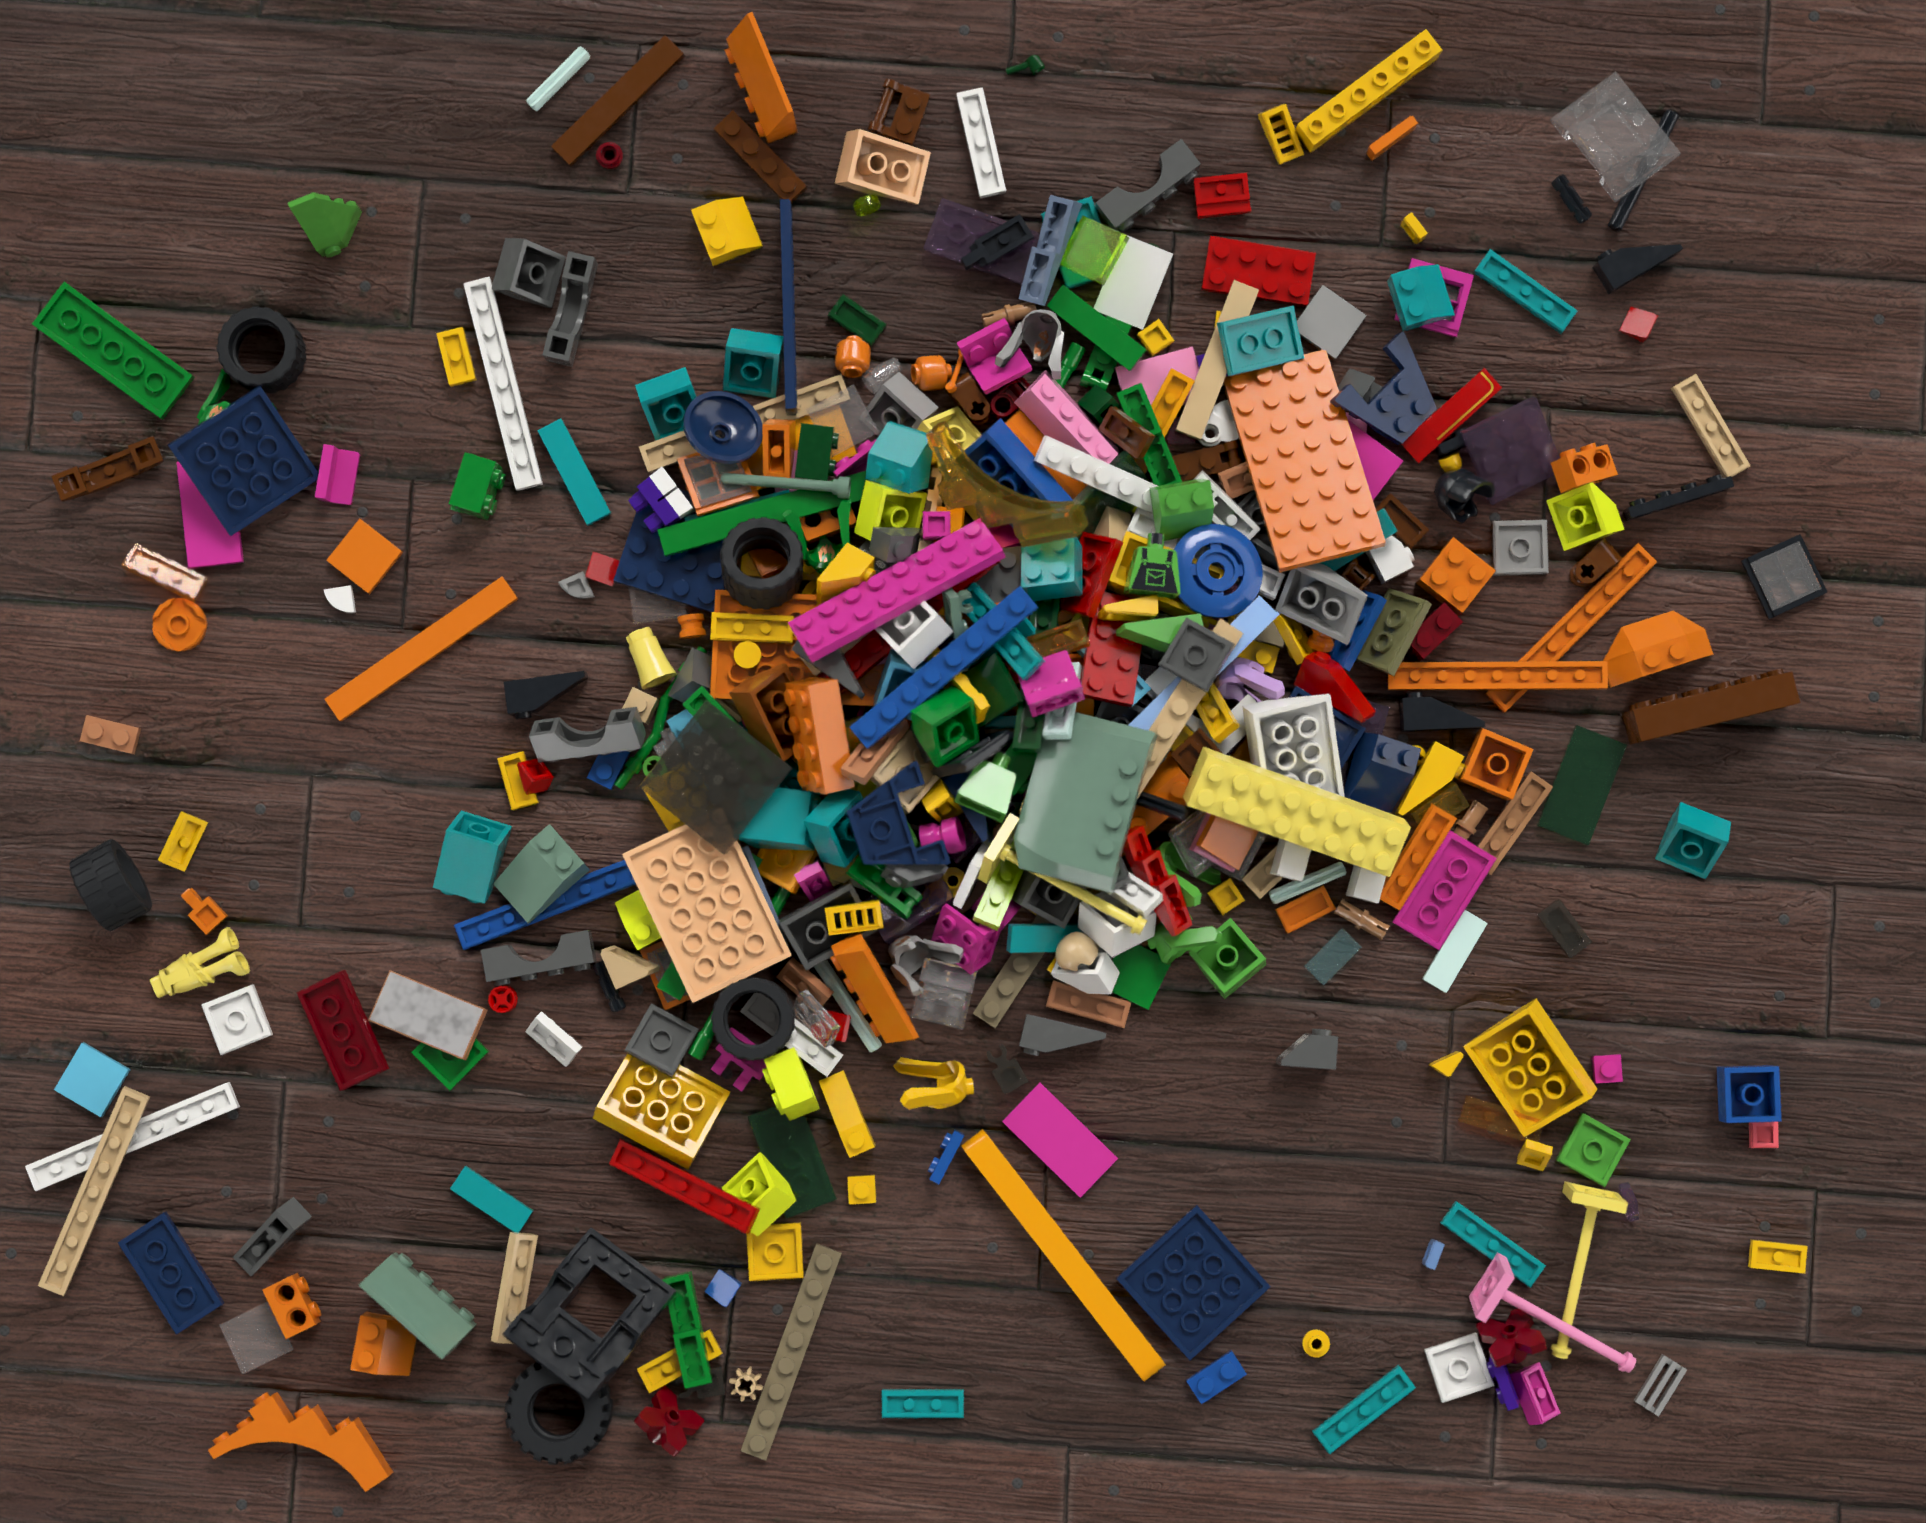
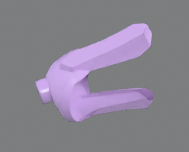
[1215,657,1285,703]

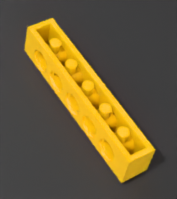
[1295,29,1442,153]

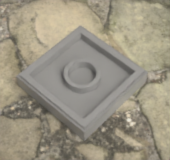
[1297,285,1367,360]
[1492,520,1549,576]

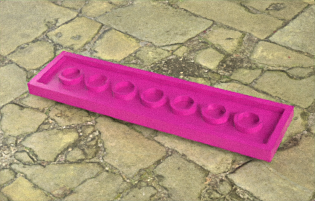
[788,518,1006,663]

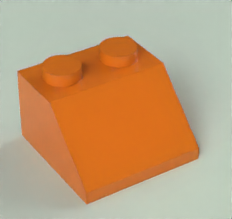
[350,1312,417,1376]

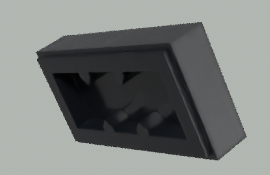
[1435,423,1491,458]

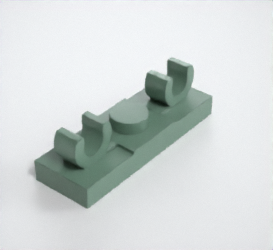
[942,587,979,672]

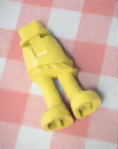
[150,927,250,998]

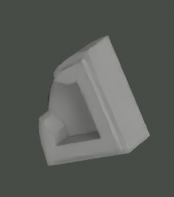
[559,571,595,599]

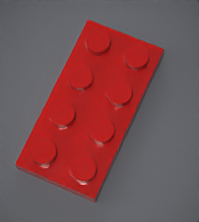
[1201,236,1316,307]
[1080,592,1142,707]

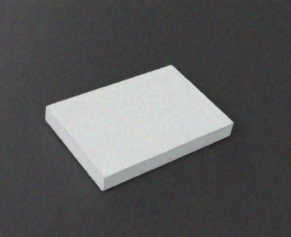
[1094,234,1173,330]

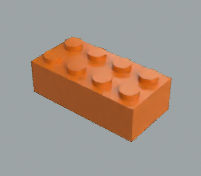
[784,677,855,794]

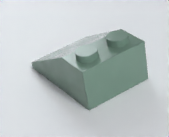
[493,824,590,924]

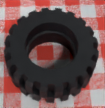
[504,1362,613,1465]

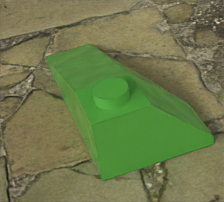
[288,193,362,257]

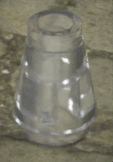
[862,357,903,394]

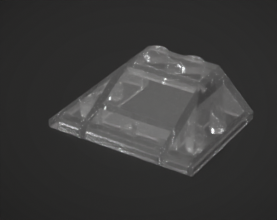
[1550,71,1681,202]

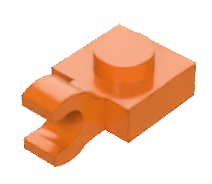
[180,888,228,935]

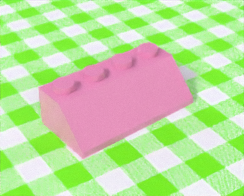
[1014,370,1119,464]

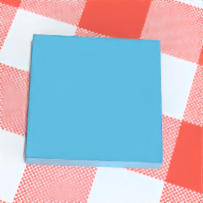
[54,1042,131,1117]

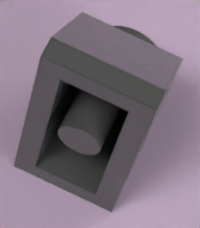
[869,527,921,563]
[880,864,948,889]

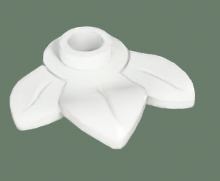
[1198,400,1239,447]

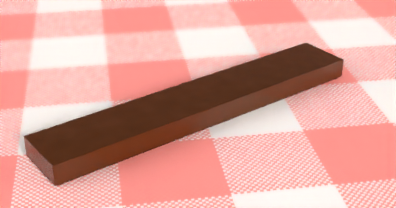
[551,35,684,167]

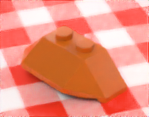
[1603,611,1713,688]

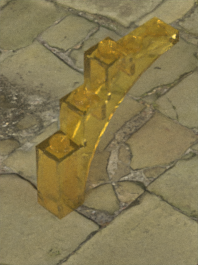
[926,421,1089,548]

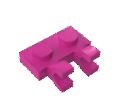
[711,1027,771,1091]

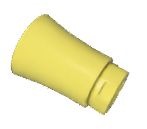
[626,627,677,689]

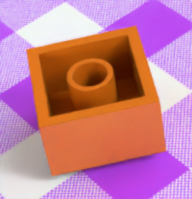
[1416,537,1496,616]
[1458,728,1534,801]

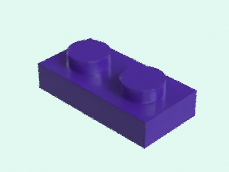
[1486,1357,1520,1411]

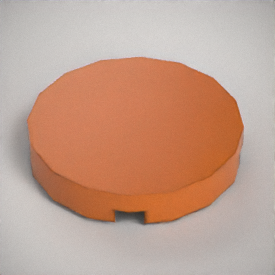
[152,598,207,652]

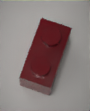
[1408,602,1463,662]

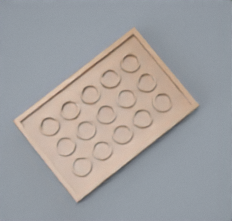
[622,807,792,1003]

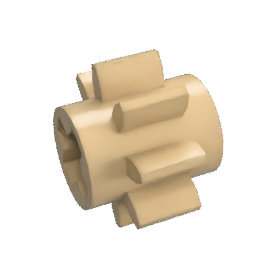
[729,1366,763,1402]

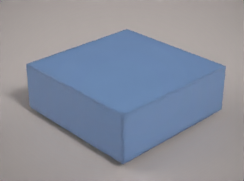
[1422,1239,1445,1270]

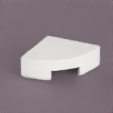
[324,585,356,613]

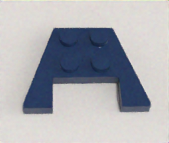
[1330,331,1437,445]
[846,761,951,864]

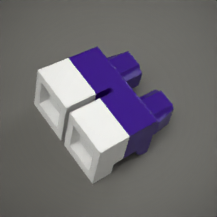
[628,467,695,534]

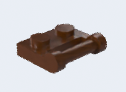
[868,79,931,146]

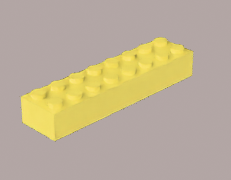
[1183,747,1411,877]

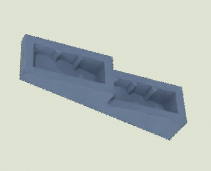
[1019,195,1082,306]

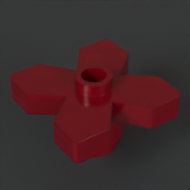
[1476,1308,1547,1367]
[634,1385,704,1457]

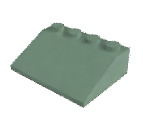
[359,1252,477,1359]

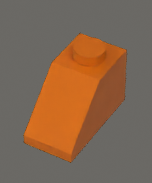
[762,419,796,478]

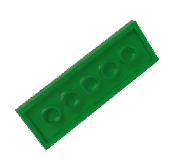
[32,282,195,420]

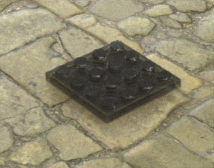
[639,700,793,855]

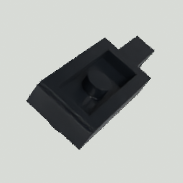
[961,214,1034,270]

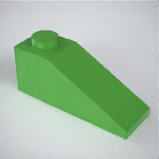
[1116,613,1204,653]

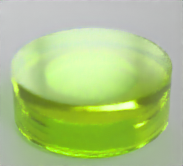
[853,194,881,216]

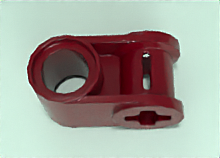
[990,375,1030,421]

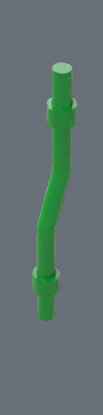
[614,646,707,790]

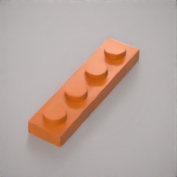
[1380,803,1457,910]

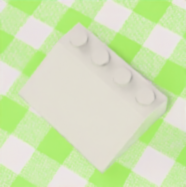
[1242,694,1345,797]

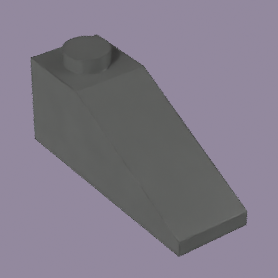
[791,640,865,699]
[1019,1014,1107,1056]
[233,1197,312,1277]

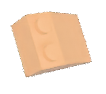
[835,129,931,205]

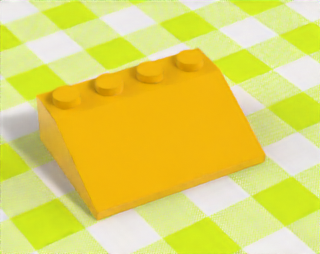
[1463,998,1597,1137]
[593,1054,730,1170]

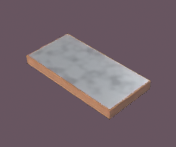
[368,970,488,1060]

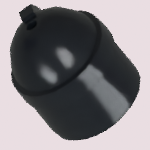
[1434,469,1495,525]

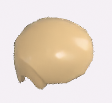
[1055,932,1099,971]

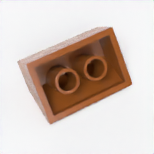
[729,664,794,762]

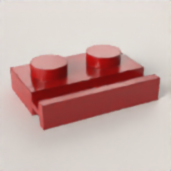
[1193,173,1251,219]

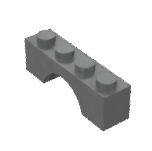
[1095,139,1201,234]
[542,251,598,367]
[529,707,646,762]
[481,930,597,986]

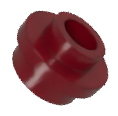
[596,142,623,169]

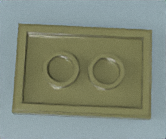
[1355,588,1432,676]

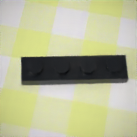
[1623,474,1734,521]

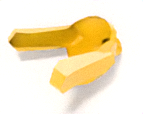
[894,1057,974,1110]

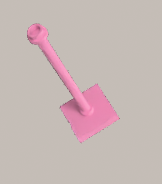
[1469,1252,1636,1373]

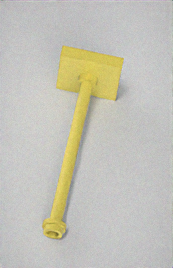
[977,813,1147,935]
[1551,1181,1628,1359]

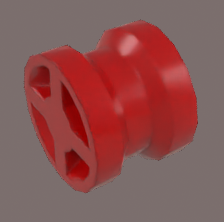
[488,986,518,1013]

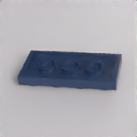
[118,1212,224,1335]

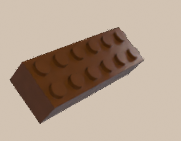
[1622,668,1800,745]

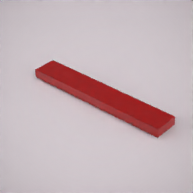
[609,1139,760,1234]

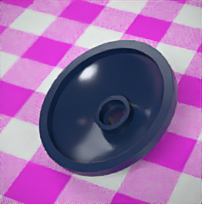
[683,391,763,464]

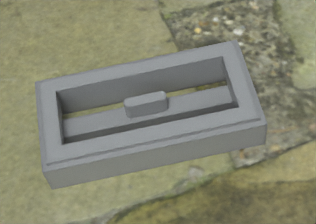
[1634,1354,1687,1416]

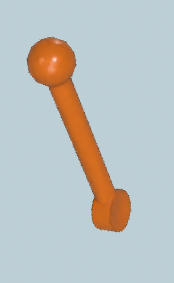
[945,349,964,393]

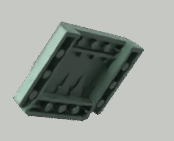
[1014,712,1158,894]

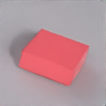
[1749,1122,1779,1148]

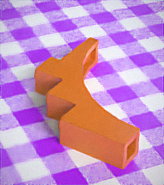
[208,1392,393,1492]

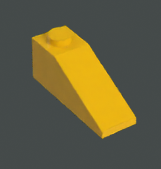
[1395,741,1465,817]
[819,1070,875,1158]

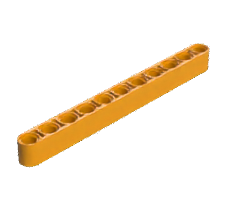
[961,1129,1166,1382]

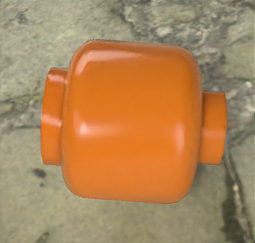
[835,336,871,378]
[911,355,952,391]

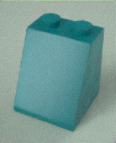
[733,783,821,851]
[433,810,512,904]

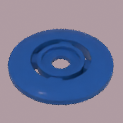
[1174,524,1263,618]

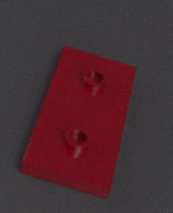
[296,970,390,1092]

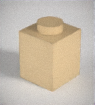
[622,687,659,725]

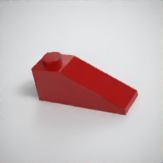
[1294,651,1376,723]

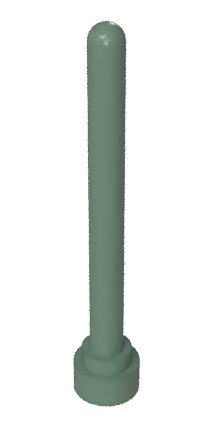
[720,473,851,499]

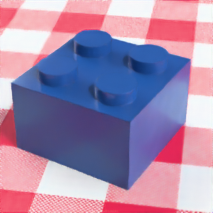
[1717,1065,1781,1123]

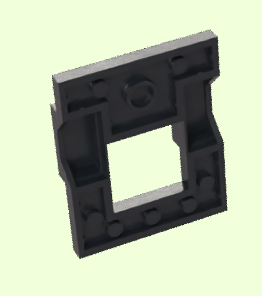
[503,1227,677,1401]

